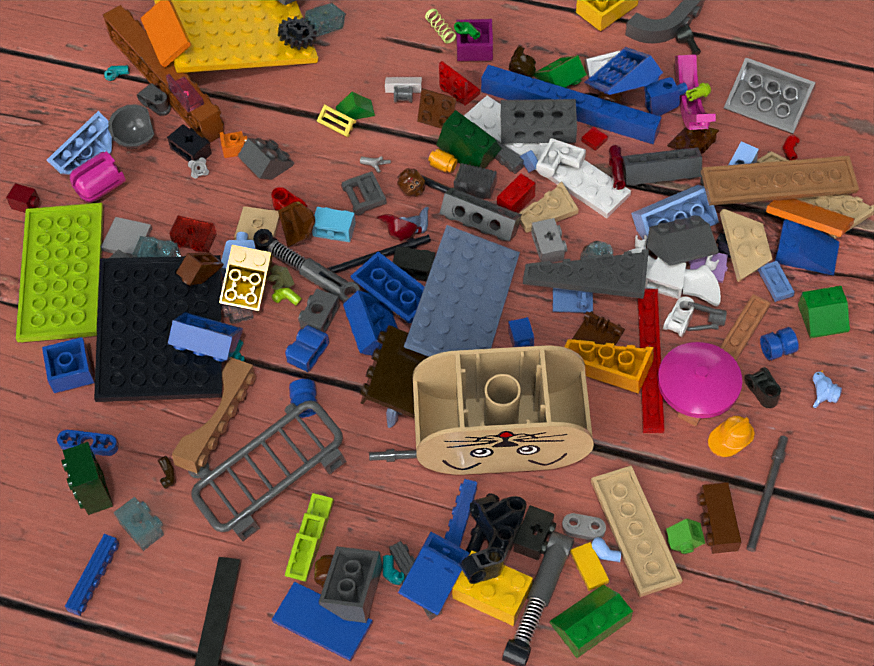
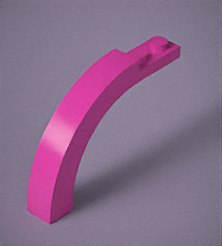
[675,55,716,130]

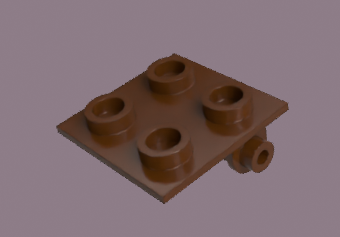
[417,88,457,129]
[667,127,719,155]
[572,311,625,346]

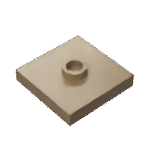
[234,206,280,243]

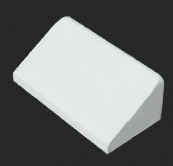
[385,77,422,93]

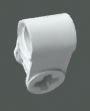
[663,297,694,337]

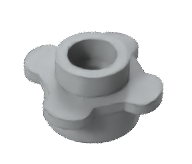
[188,157,209,178]

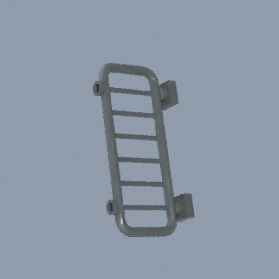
[191,400,346,541]

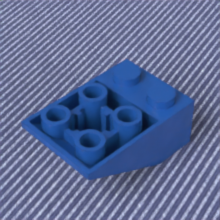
[398,532,470,615]

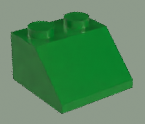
[534,55,587,88]
[798,286,850,339]

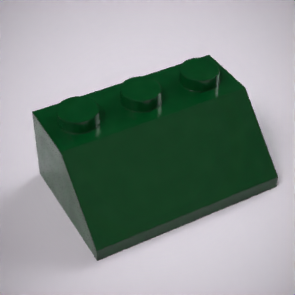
[437,110,502,169]

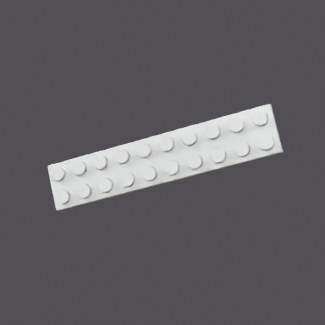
[464,95,631,218]

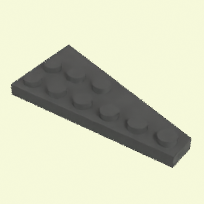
[523,249,649,299]

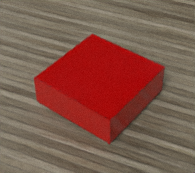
[581,126,608,151]

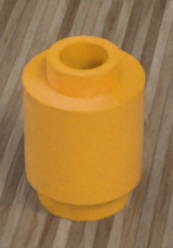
[428,149,458,173]

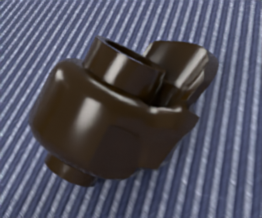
[509,45,536,78]

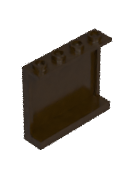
[360,325,429,419]

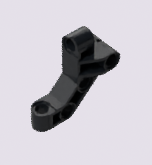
[459,495,527,584]

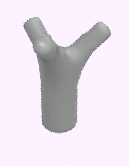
[360,156,391,173]

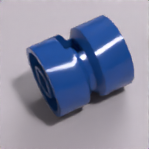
[760,327,799,361]
[289,379,317,418]

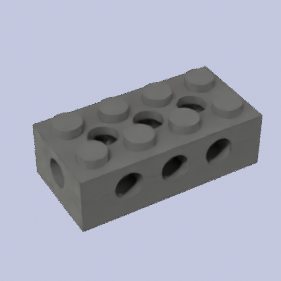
[500,99,577,144]

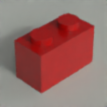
[497,173,536,213]

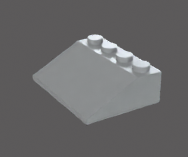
[724,58,816,134]

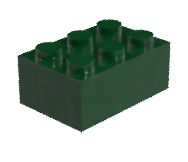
[61,442,113,515]

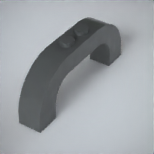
[625,0,705,44]

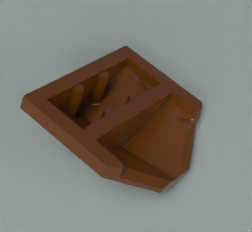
[278,202,315,247]

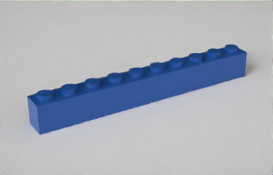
[481,65,662,145]

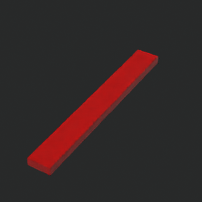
[637,289,665,433]

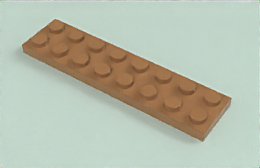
[701,156,859,206]

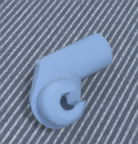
[592,537,621,562]

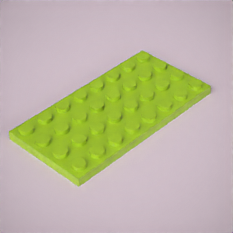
[16,203,104,343]

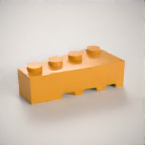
[564,339,653,394]

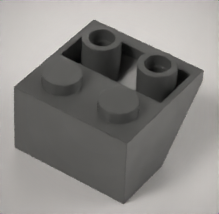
[238,138,294,180]

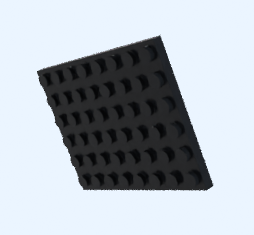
[94,255,222,402]

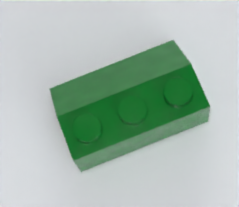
[549,585,633,658]

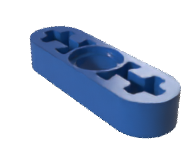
[57,430,119,456]

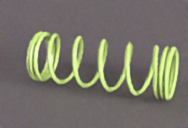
[425,9,456,43]

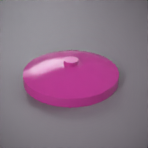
[658,342,742,418]

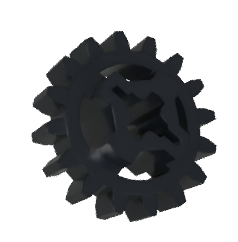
[278,16,317,50]

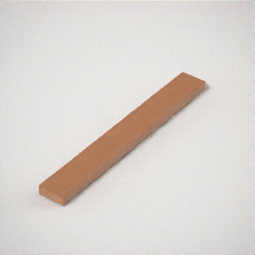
[678,294,771,426]

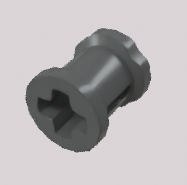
[394,86,413,103]

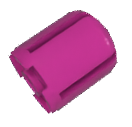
[70,151,126,203]

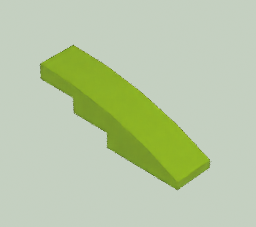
[285,493,334,582]

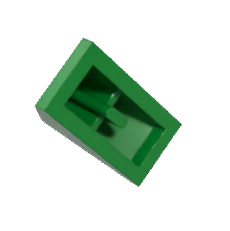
[336,92,375,122]

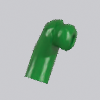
[454,21,480,40]

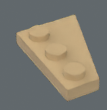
[519,181,579,233]

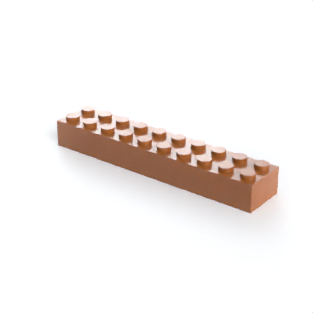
[102,5,224,143]

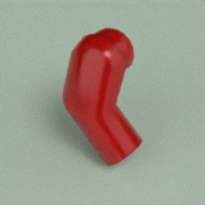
[783,135,800,160]

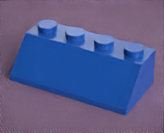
[351,252,424,323]

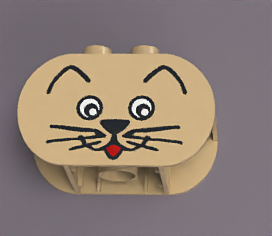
[413,346,594,475]

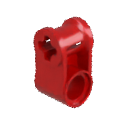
[271,187,308,211]

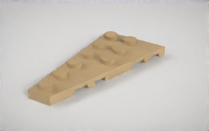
[757,151,874,239]

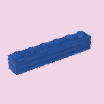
[445,479,477,547]
[65,534,119,616]

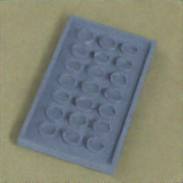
[404,225,520,357]

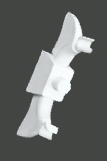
[622,235,721,306]

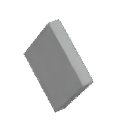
[101,217,152,258]

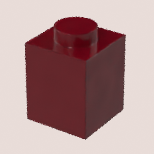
[6,183,40,213]

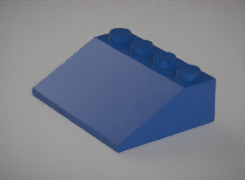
[584,47,663,95]

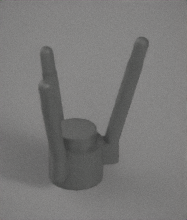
[687,301,727,331]

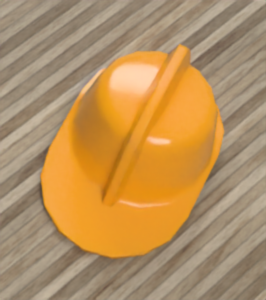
[708,416,755,457]

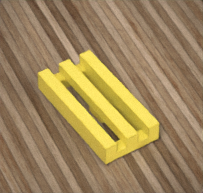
[317,104,356,137]

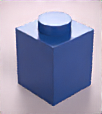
[508,317,534,347]

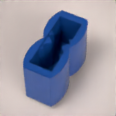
[285,325,329,372]

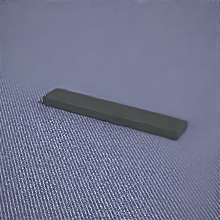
[194,557,241,666]

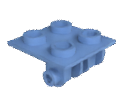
[553,288,593,313]

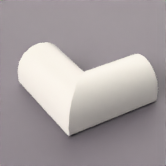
[536,138,586,178]

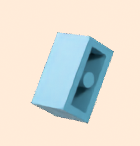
[312,207,356,242]

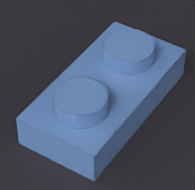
[758,261,795,302]

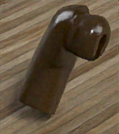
[158,456,175,489]

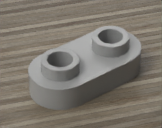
[562,513,606,541]

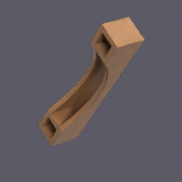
[172,357,256,474]

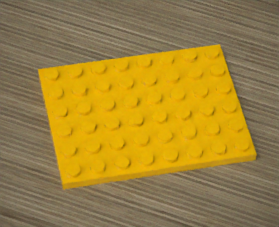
[154,0,318,73]

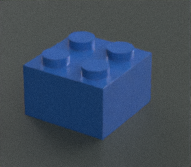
[42,337,94,393]

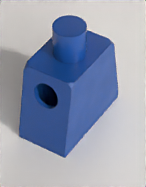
[644,77,688,116]

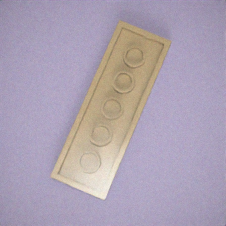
[591,465,682,597]

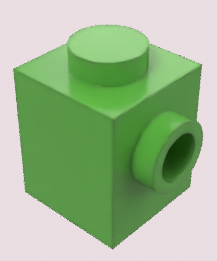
[666,519,705,554]

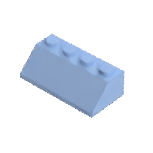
[631,185,719,241]

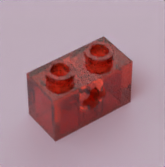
[169,215,217,252]

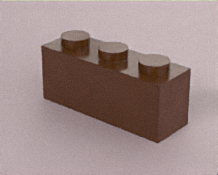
[697,482,742,554]

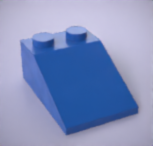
[775,219,840,276]

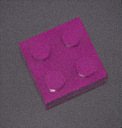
[456,19,493,61]

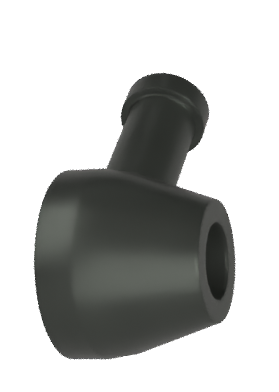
[675,24,701,56]

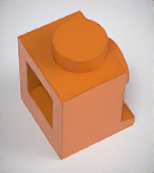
[220,131,247,158]

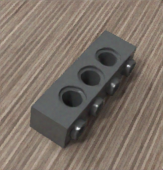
[440,188,522,241]

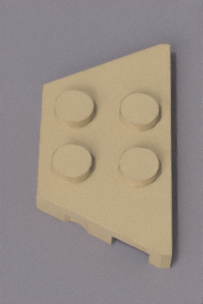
[720,209,772,282]

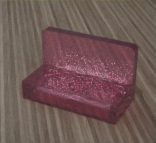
[166,74,204,113]

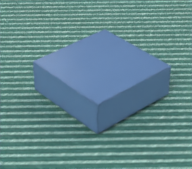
[519,150,538,173]

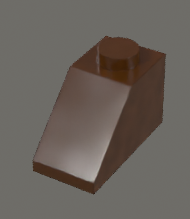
[176,252,224,285]

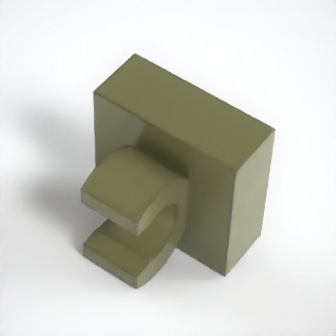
[268,265,295,290]

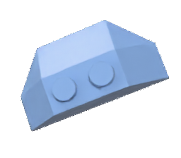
[47,111,112,175]

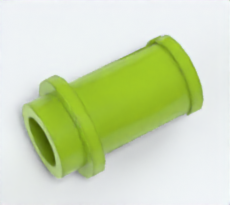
[686,83,711,101]

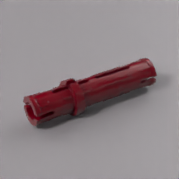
[609,145,626,190]

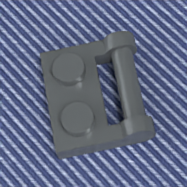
[341,171,387,216]

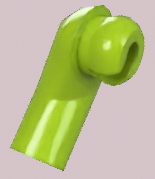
[272,288,302,306]

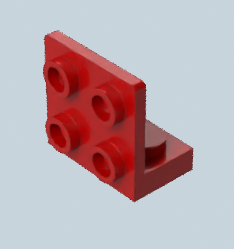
[439,61,480,106]

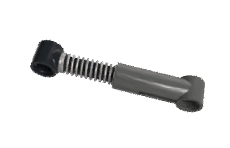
[253,229,360,303]
[502,531,574,666]

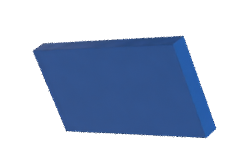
[272,582,373,661]

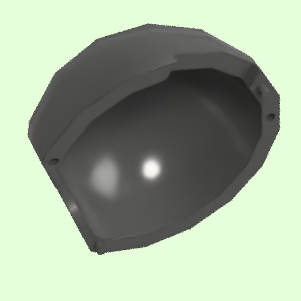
[108,105,154,149]

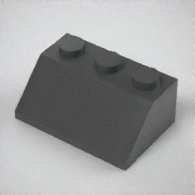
[647,215,719,266]
[319,546,383,623]

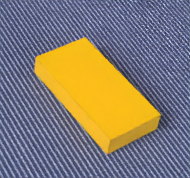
[570,542,609,591]

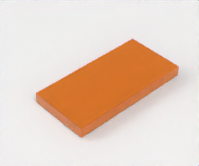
[140,0,192,68]
[766,198,855,237]

